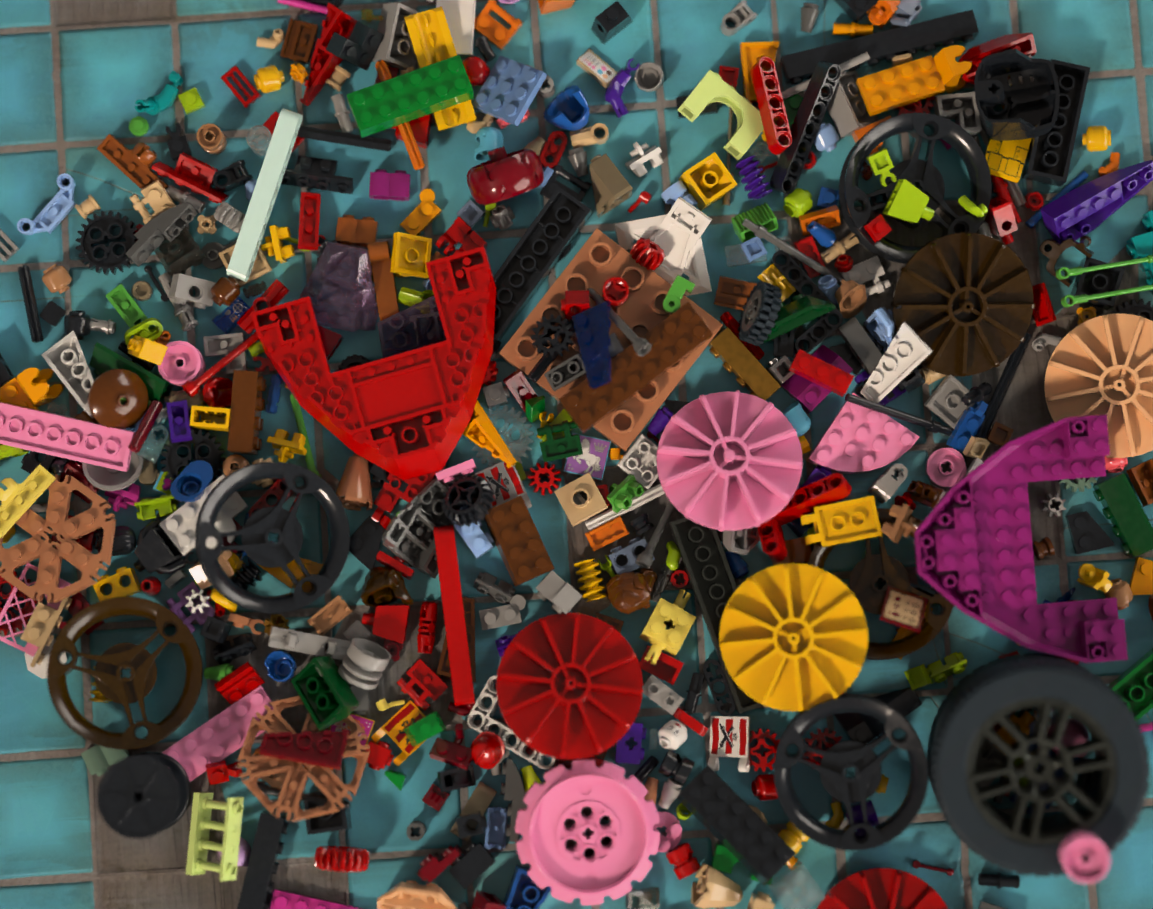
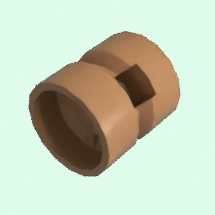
[197,123,227,155]

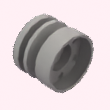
[338,638,391,690]

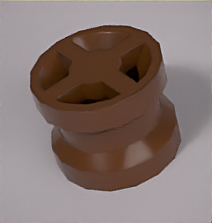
[1032,537,1055,561]

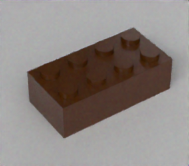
[227,370,267,455]
[483,496,555,587]

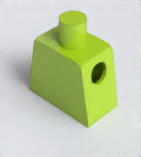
[882,179,935,223]

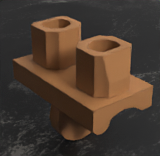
[881,504,917,544]

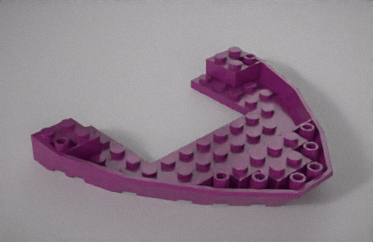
[914,414,1128,663]

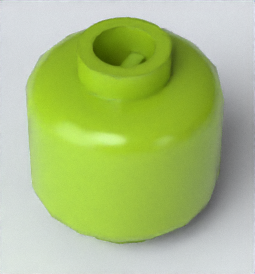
[783,188,813,218]

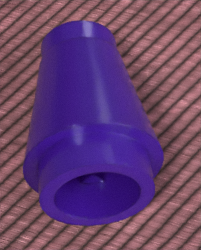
[647,406,674,436]

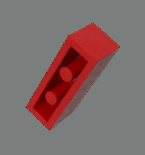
[789,349,854,397]

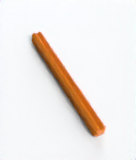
[375,60,425,170]

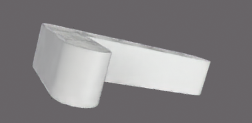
[467,675,558,770]

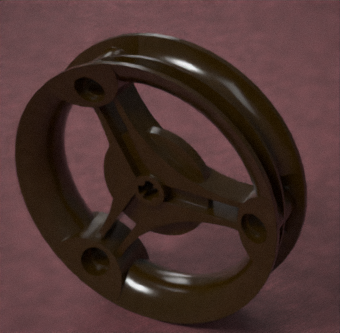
[808,508,954,660]
[47,597,203,750]

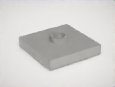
[924,374,975,429]

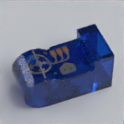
[212,297,250,334]

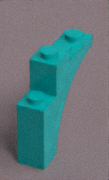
[1126,210,1153,294]

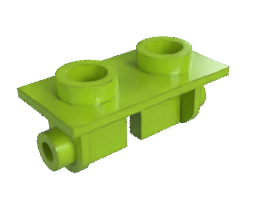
[134,494,178,521]
[926,652,967,684]

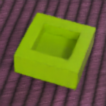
[178,87,205,115]
[904,664,932,690]

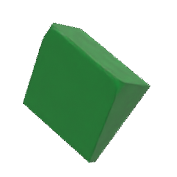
[525,395,545,423]
[385,769,406,791]

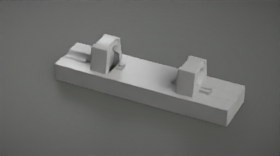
[267,626,351,660]

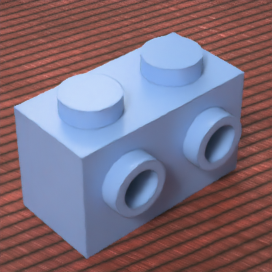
[454,520,494,559]

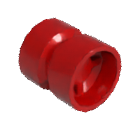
[603,277,629,307]
[665,842,701,880]

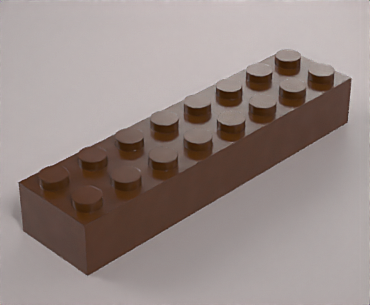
[559,302,713,434]

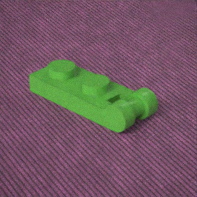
[105,284,155,330]

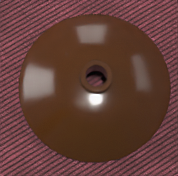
[88,369,149,429]

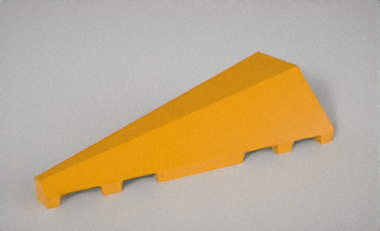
[463,400,517,468]

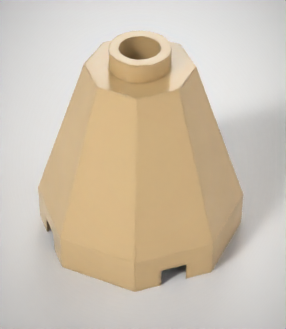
[691,863,743,909]

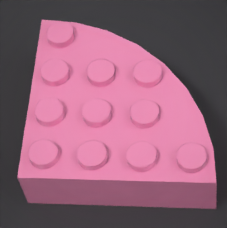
[806,393,920,474]

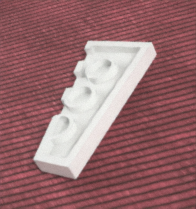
[860,322,933,403]

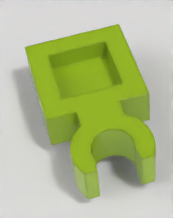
[867,148,897,187]

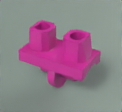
[105,484,141,512]

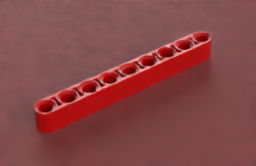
[433,525,475,706]

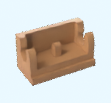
[307,595,353,636]

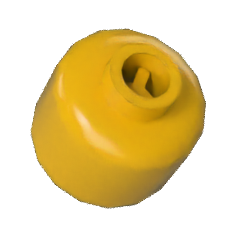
[254,65,285,93]
[1082,125,1111,152]

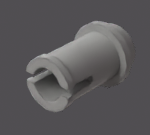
[90,318,116,335]

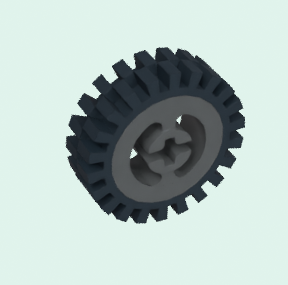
[738,281,782,346]

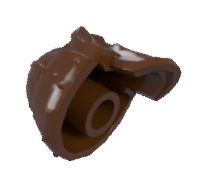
[606,568,657,614]

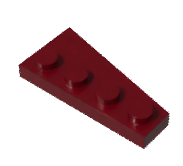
[259,729,349,770]

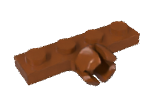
[97,134,169,190]

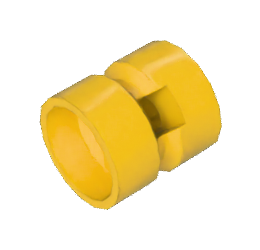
[778,820,809,855]

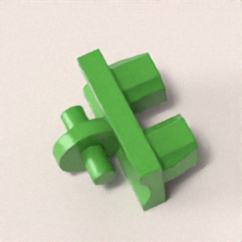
[607,474,644,513]

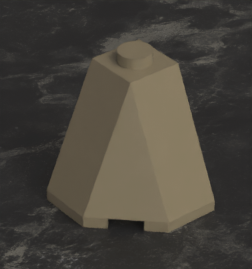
[589,154,633,218]

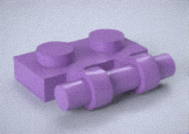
[166,582,215,633]

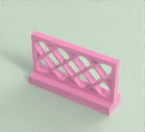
[0,563,71,657]

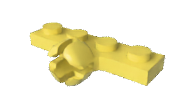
[0,464,56,539]

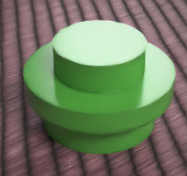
[129,116,149,136]

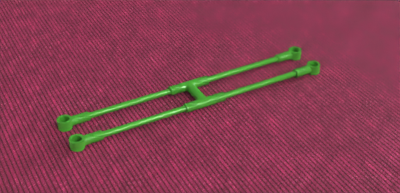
[1056,255,1153,308]

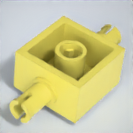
[639,589,696,665]

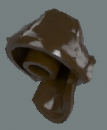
[360,566,414,607]

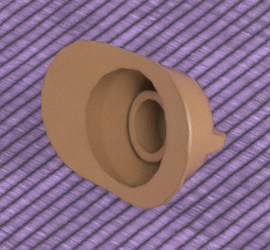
[835,279,867,319]

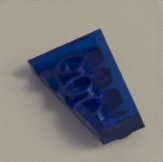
[572,301,611,389]

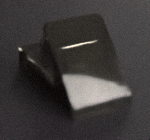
[626,887,660,909]

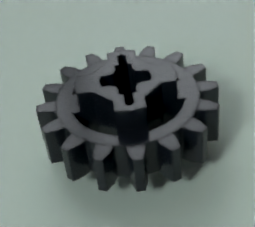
[531,314,575,359]

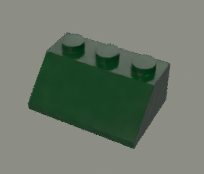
[291,656,360,731]

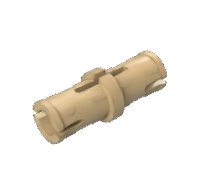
[820,233,859,265]

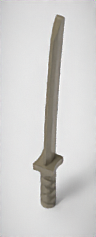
[722,107,734,206]

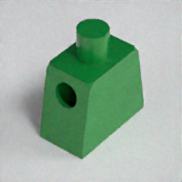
[403,711,446,747]

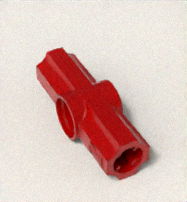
[237,279,290,335]

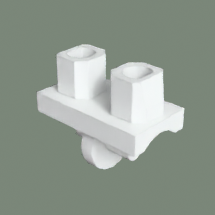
[625,142,663,177]

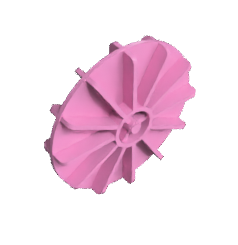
[656,390,803,532]

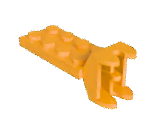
[856,45,972,116]
[0,368,64,410]

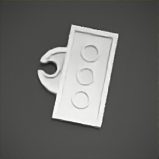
[159,475,249,556]

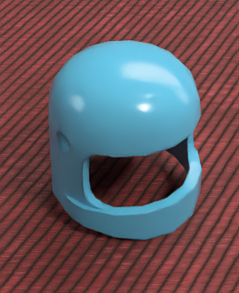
[474,127,503,161]
[782,401,811,437]

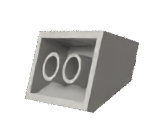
[372,2,420,70]
[827,70,879,138]

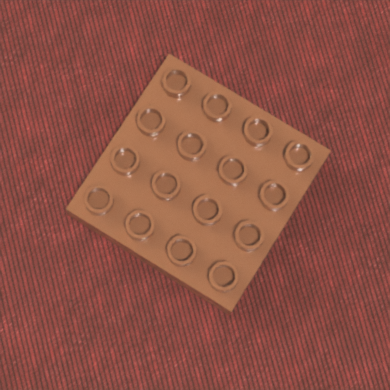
[499,229,723,452]

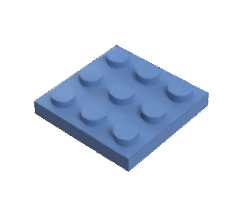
[472,55,547,126]

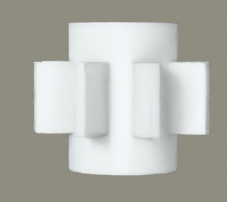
[185,589,210,614]

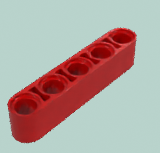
[751,57,792,155]

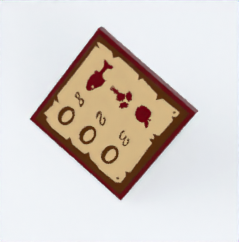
[880,586,928,632]

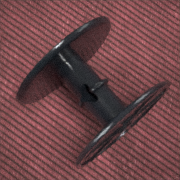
[97,752,191,839]

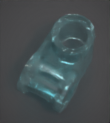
[136,423,169,463]

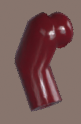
[447,699,476,716]

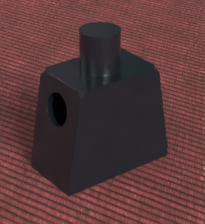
[591,1,633,44]

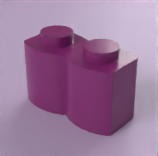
[369,169,411,201]

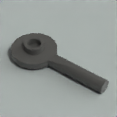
[200,239,237,270]

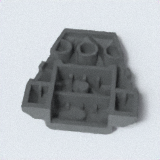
[382,479,454,579]

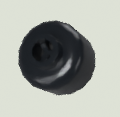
[64,311,91,340]

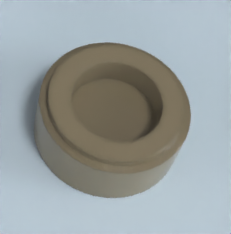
[132,281,153,301]

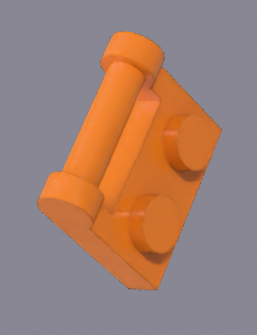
[474,0,523,51]

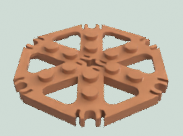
[0,474,116,603]
[237,696,370,822]

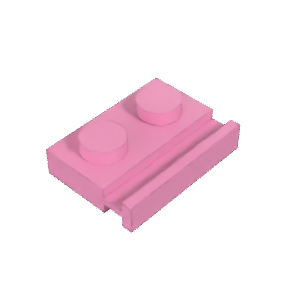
[435,459,477,484]

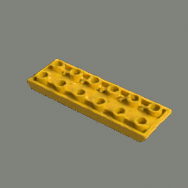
[404,6,476,131]

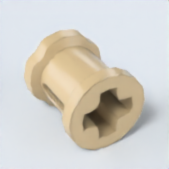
[325,65,351,92]
[74,194,101,220]

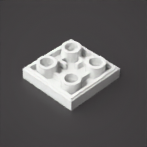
[617,434,658,490]

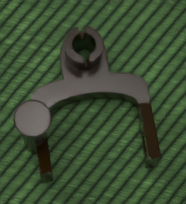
[1040,236,1094,287]

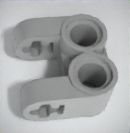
[867,464,908,504]

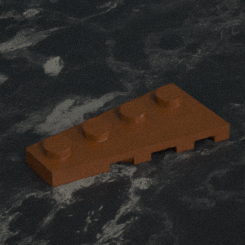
[437,597,476,683]

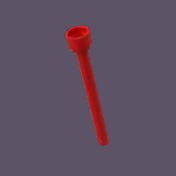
[182,332,259,398]

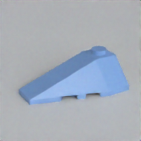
[863,307,896,352]

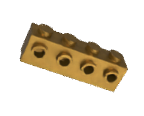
[709,327,781,401]

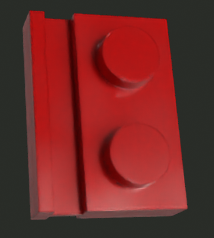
[214,662,265,705]

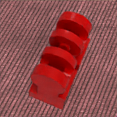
[435,216,488,255]

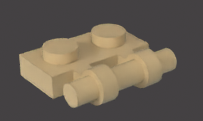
[129,180,176,224]

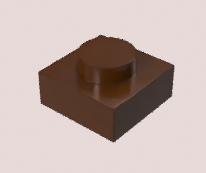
[987,421,1014,447]

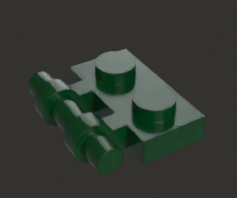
[537,420,583,462]

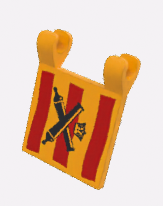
[371,700,426,766]

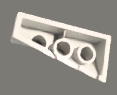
[41,331,94,419]

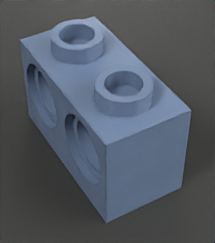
[608,537,655,575]

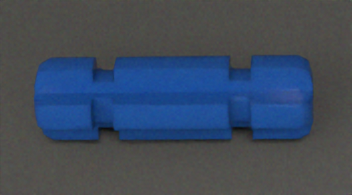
[265,374,283,414]

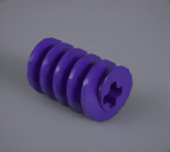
[735,155,773,200]

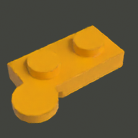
[400,189,442,236]

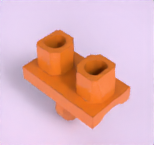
[868,0,900,29]

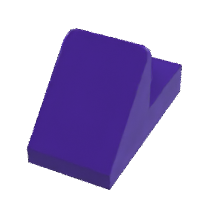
[167,400,192,443]

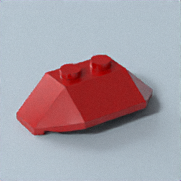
[958,33,1037,85]

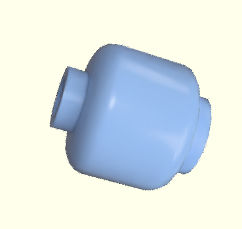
[813,122,839,153]

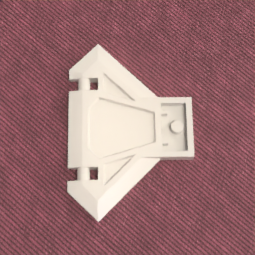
[614,197,712,296]

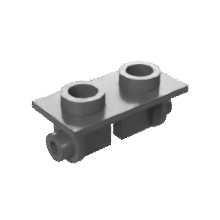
[473,572,516,605]

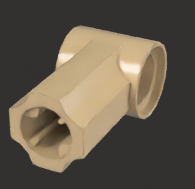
[569,123,609,149]

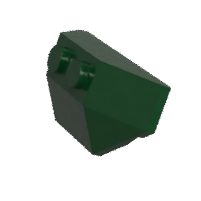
[764,294,836,343]

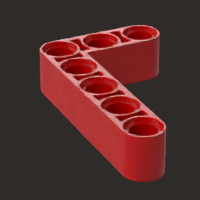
[757,473,852,562]

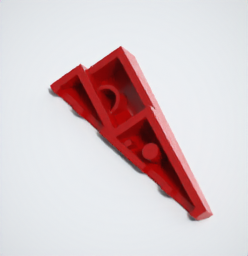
[300,3,359,107]

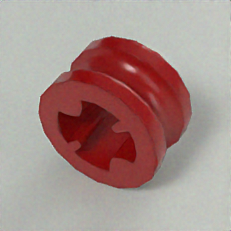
[670,570,689,588]

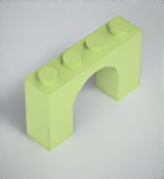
[677,70,764,161]

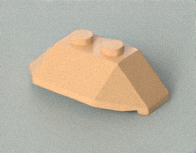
[377,880,458,909]

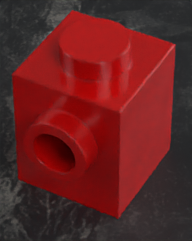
[365,740,395,771]

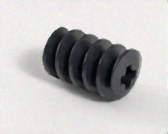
[230,559,263,591]

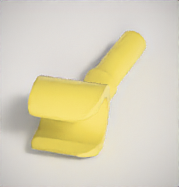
[376,698,405,711]

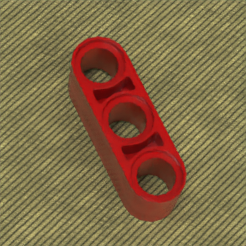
[248,479,297,517]

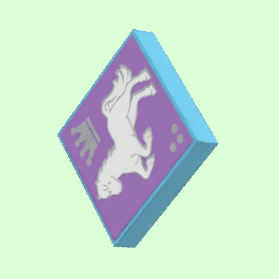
[563,432,611,480]

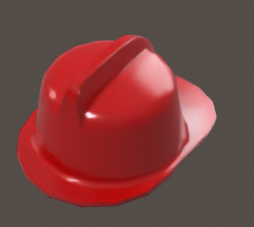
[470,731,505,769]

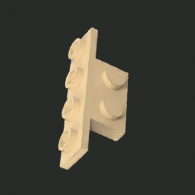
[20,596,73,668]

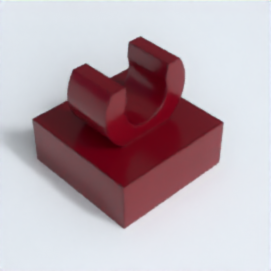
[422,783,450,811]

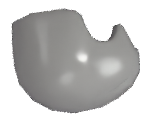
[634,62,664,92]

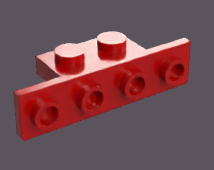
[151,152,229,203]

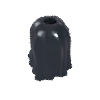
[94,525,136,557]

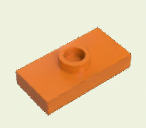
[585,516,629,552]

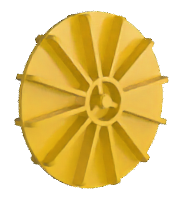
[719,563,868,711]

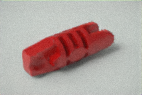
[417,601,438,654]

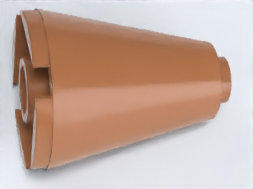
[335,454,373,511]

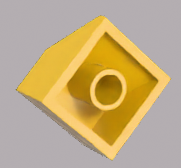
[679,152,737,211]

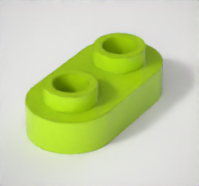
[124,318,163,345]

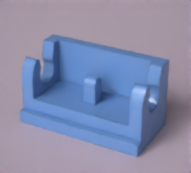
[484,806,508,850]

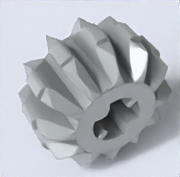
[214,202,245,233]

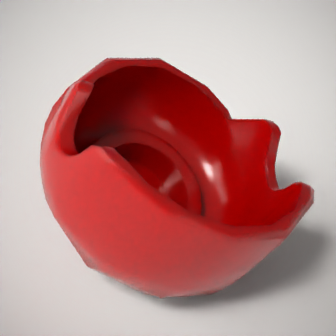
[462,56,490,86]

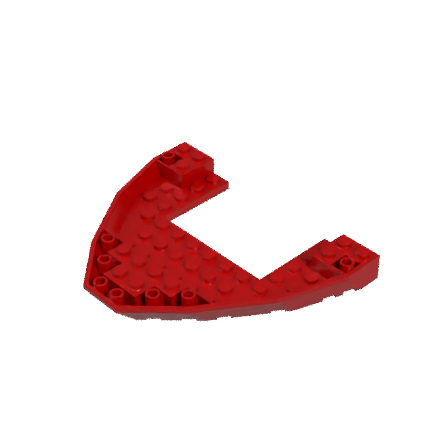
[251,246,497,480]

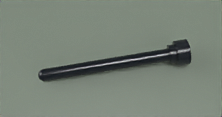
[253,780,351,809]

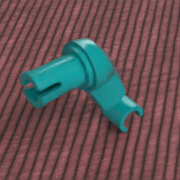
[135,71,183,115]

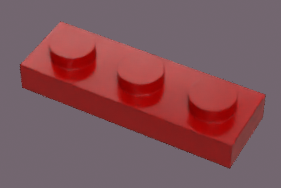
[298,192,321,250]

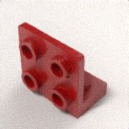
[383,471,439,503]

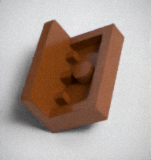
[1126,458,1153,507]

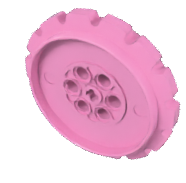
[515,758,660,905]

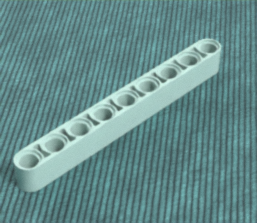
[227,108,303,282]

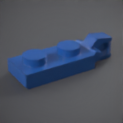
[946,401,988,455]

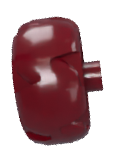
[467,146,544,205]

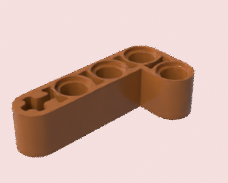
[367,240,400,322]

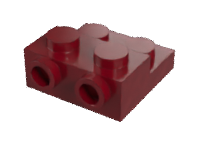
[417,844,462,883]

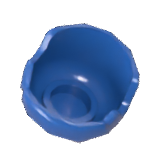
[264,650,297,682]

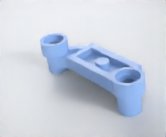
[17,173,76,235]

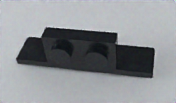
[281,155,353,194]

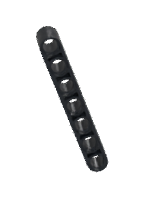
[770,61,841,194]

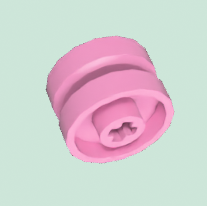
[157,340,206,387]
[1058,831,1110,884]

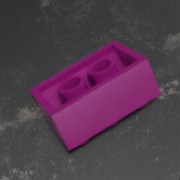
[781,344,853,414]

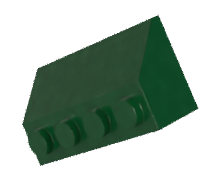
[89,342,174,405]
[1093,473,1153,558]

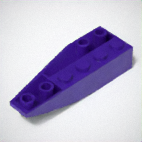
[1041,160,1153,245]

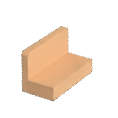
[189,550,234,590]

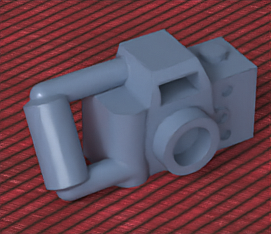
[890,0,923,27]

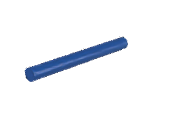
[1025,171,1089,228]

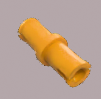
[833,22,873,38]

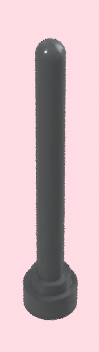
[588,288,651,356]
[635,500,675,569]

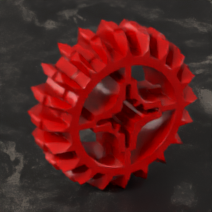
[314,845,370,872]

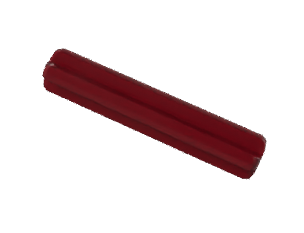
[128,400,163,453]

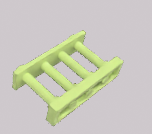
[186,792,244,881]

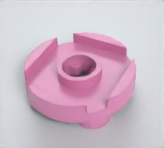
[925,448,967,487]
[653,811,682,852]

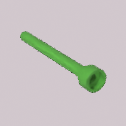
[290,393,322,478]

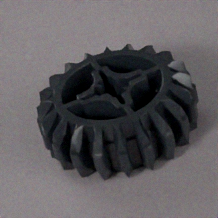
[441,474,495,527]

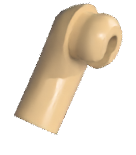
[257,29,285,49]
[466,114,495,134]

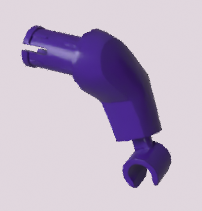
[605,58,639,118]

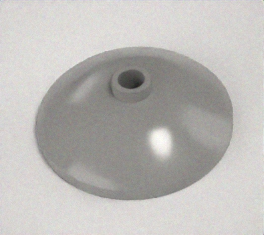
[82,449,144,491]

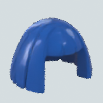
[544,85,590,131]

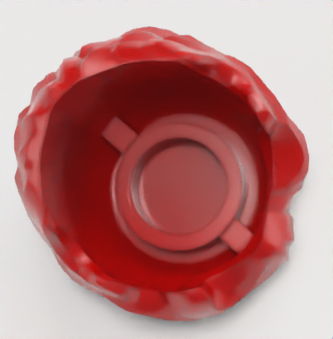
[203,377,233,408]

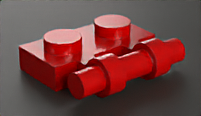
[397,658,449,711]

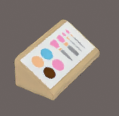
[576,49,617,89]

